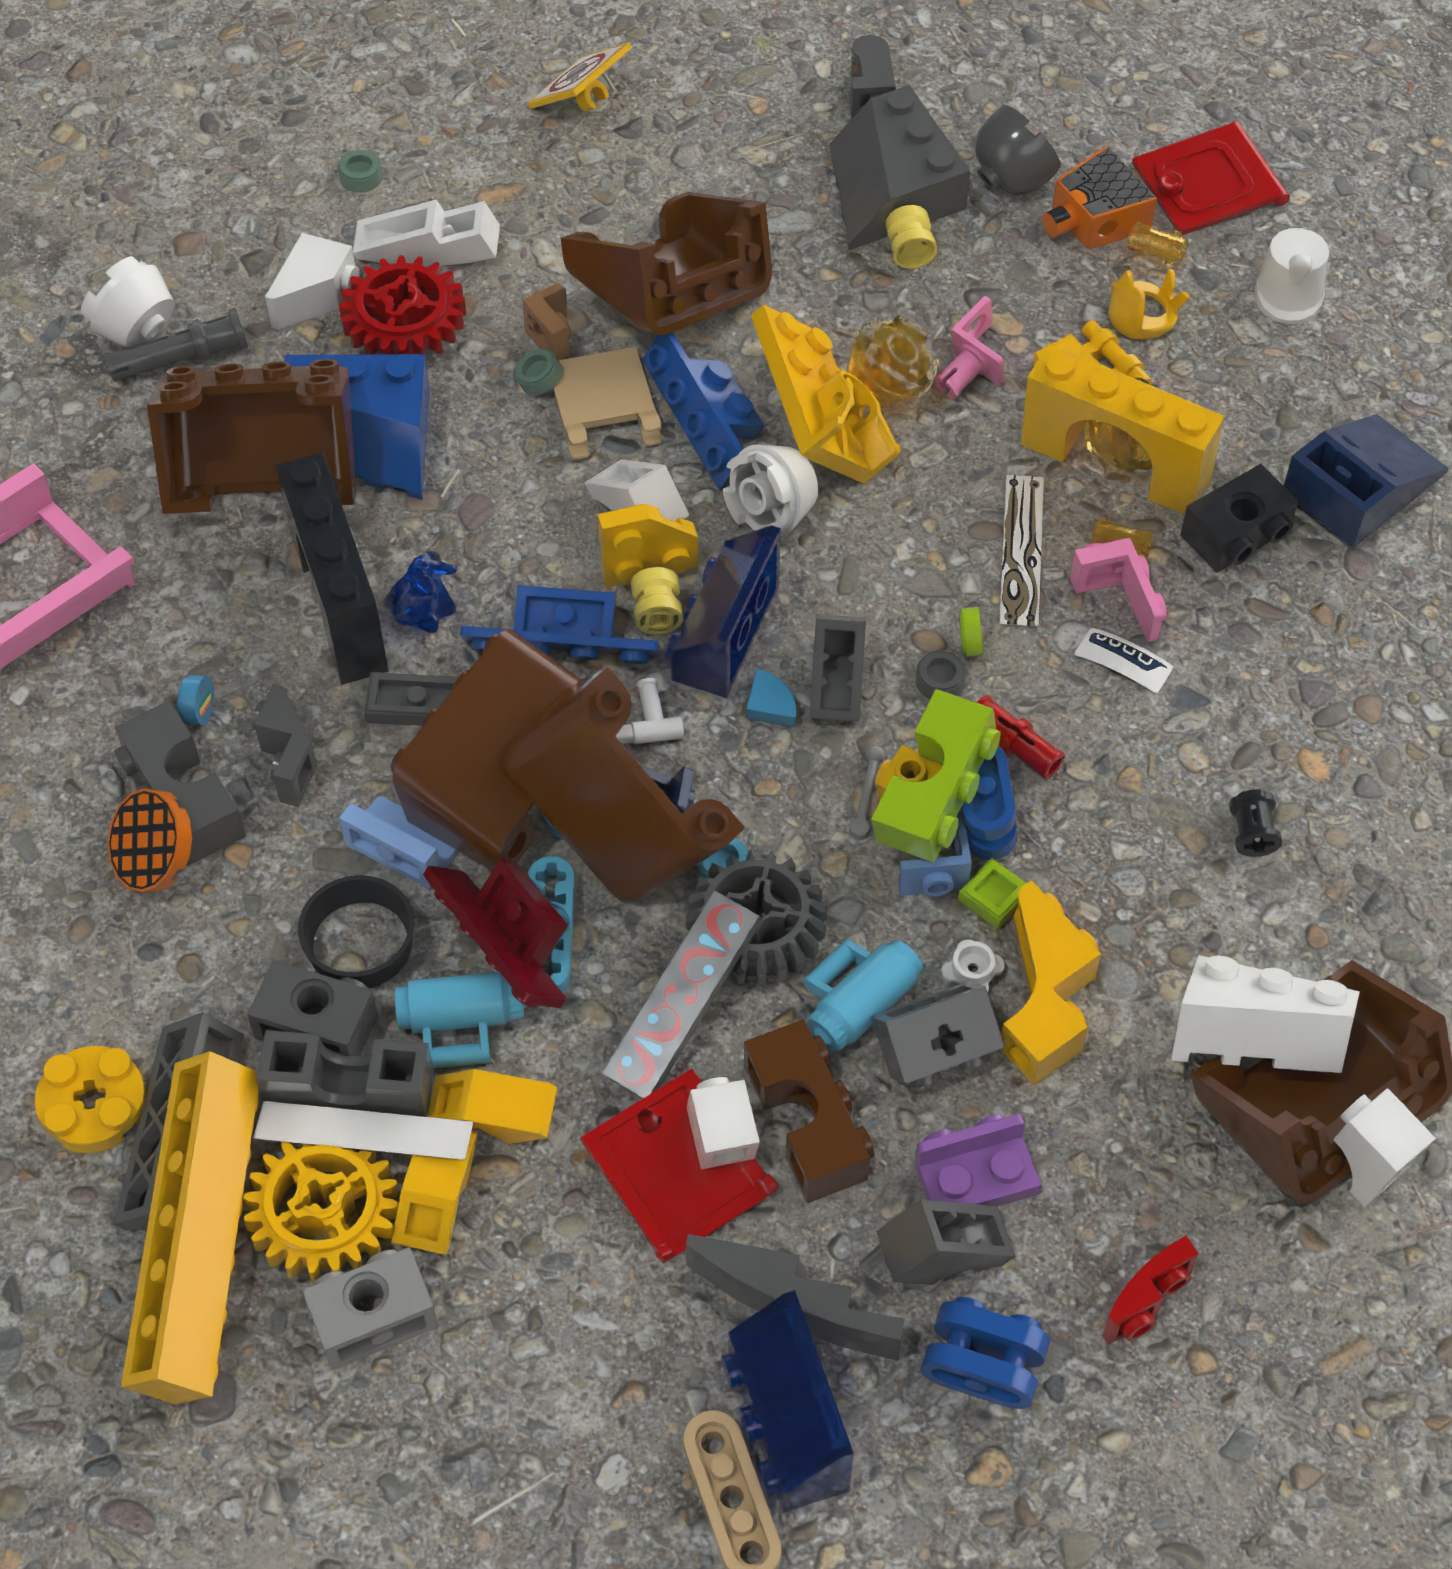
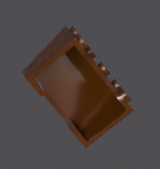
[147,359,357,514]
[391,629,623,870]

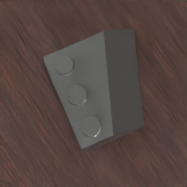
[830,85,970,250]

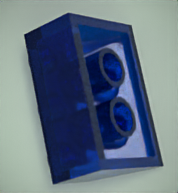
[666,525,781,698]
[721,1290,854,1513]

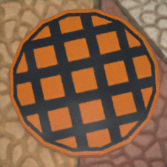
[107,788,192,893]

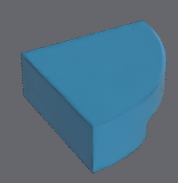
[746,669,796,727]

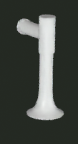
[616,678,684,744]

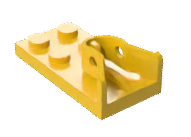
[751,304,901,484]

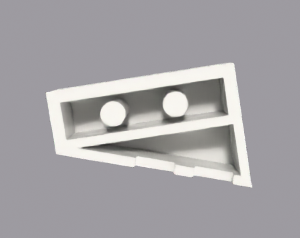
[1171,955,1360,1073]

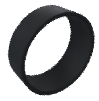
[298,875,414,988]

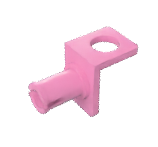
[933,296,1004,400]

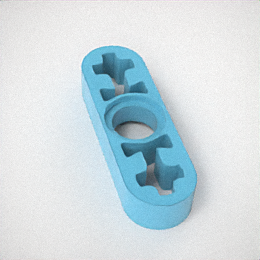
[527,856,575,994]

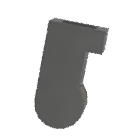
[850,35,896,118]

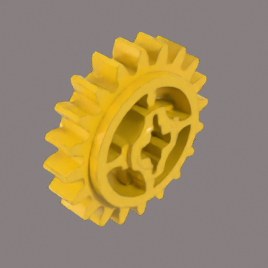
[243,1141,399,1283]

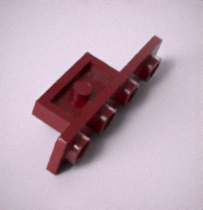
[423,858,568,1008]

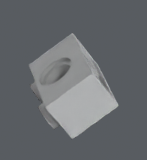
[302,1247,439,1370]

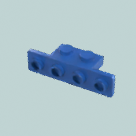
[643,332,764,489]
[460,585,660,664]

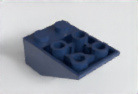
[1284,414,1449,548]

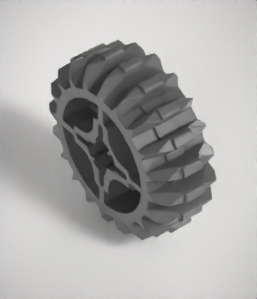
[685,849,827,987]

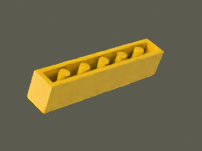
[121,1051,259,1405]

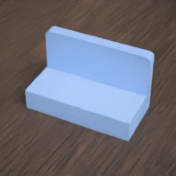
[339,796,459,890]

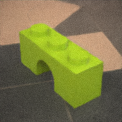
[871,689,1001,863]

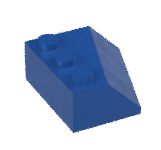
[284,354,430,500]

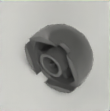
[975,104,1061,195]

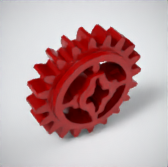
[339,255,467,357]

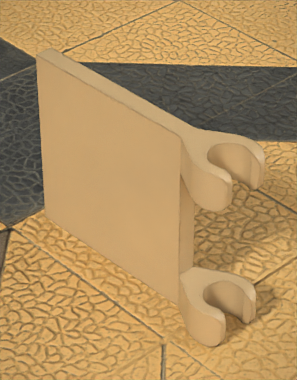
[553,346,662,460]

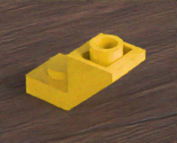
[427,1069,557,1144]
[391,1130,478,1255]

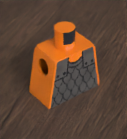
[1042,146,1157,249]

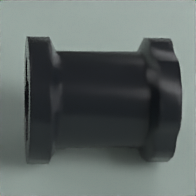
[1229,789,1283,857]

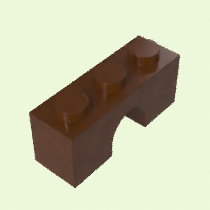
[744,1019,875,1204]

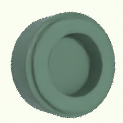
[338,150,383,193]
[514,349,563,395]

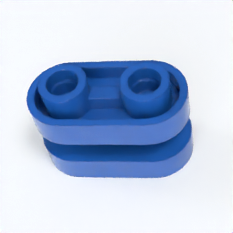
[961,746,1017,860]
[920,1297,1050,1409]

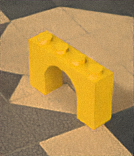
[1021,343,1224,515]

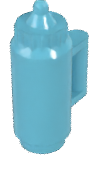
[802,939,923,1052]
[395,972,527,1069]

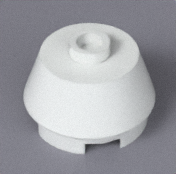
[81,256,175,348]
[723,445,818,538]

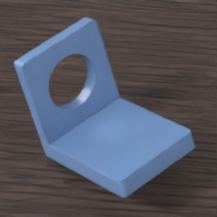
[898,811,972,896]

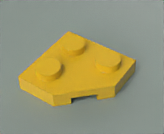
[597,503,699,588]

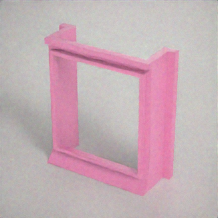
[0,463,135,672]

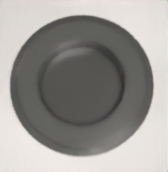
[916,651,966,699]

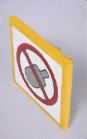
[527,42,632,111]

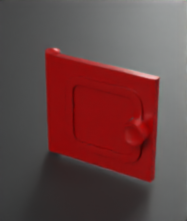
[1132,121,1290,236]
[580,1068,779,1264]

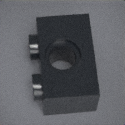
[1180,464,1298,573]

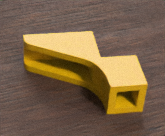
[1000,880,1101,1086]

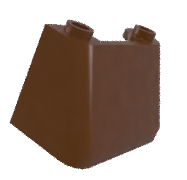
[561,192,772,335]
[502,666,745,902]
[1191,960,1452,1204]

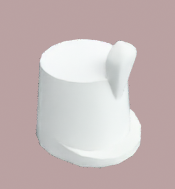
[1254,228,1329,325]

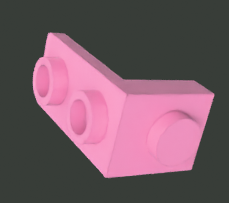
[1070,538,1167,642]

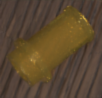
[1127,221,1188,265]
[1091,517,1153,560]

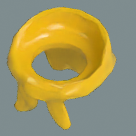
[1108,269,1190,340]

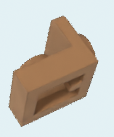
[523,283,571,360]

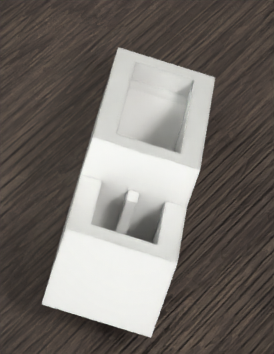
[353,200,500,266]

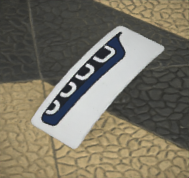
[1074,628,1173,693]

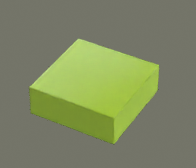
[958,858,1027,930]

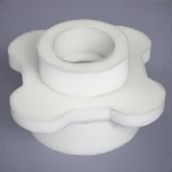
[942,940,1004,992]

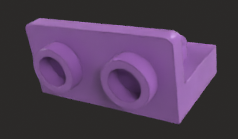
[914,1114,1042,1206]

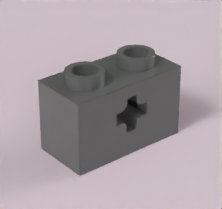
[871,981,1005,1088]

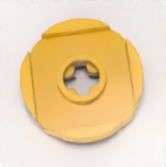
[34,1046,147,1153]

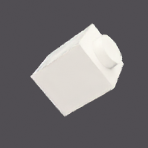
[686,1077,760,1169]

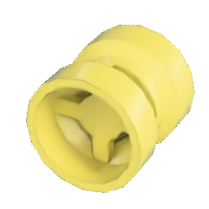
[885,205,937,269]
[631,567,684,635]

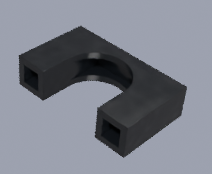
[276,452,389,685]

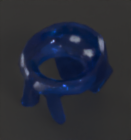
[384,551,458,633]

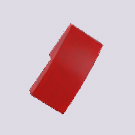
[1102,1235,1199,1345]

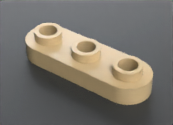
[683,1410,781,1569]

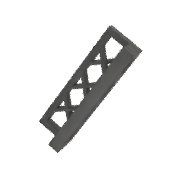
[113,1012,244,1231]

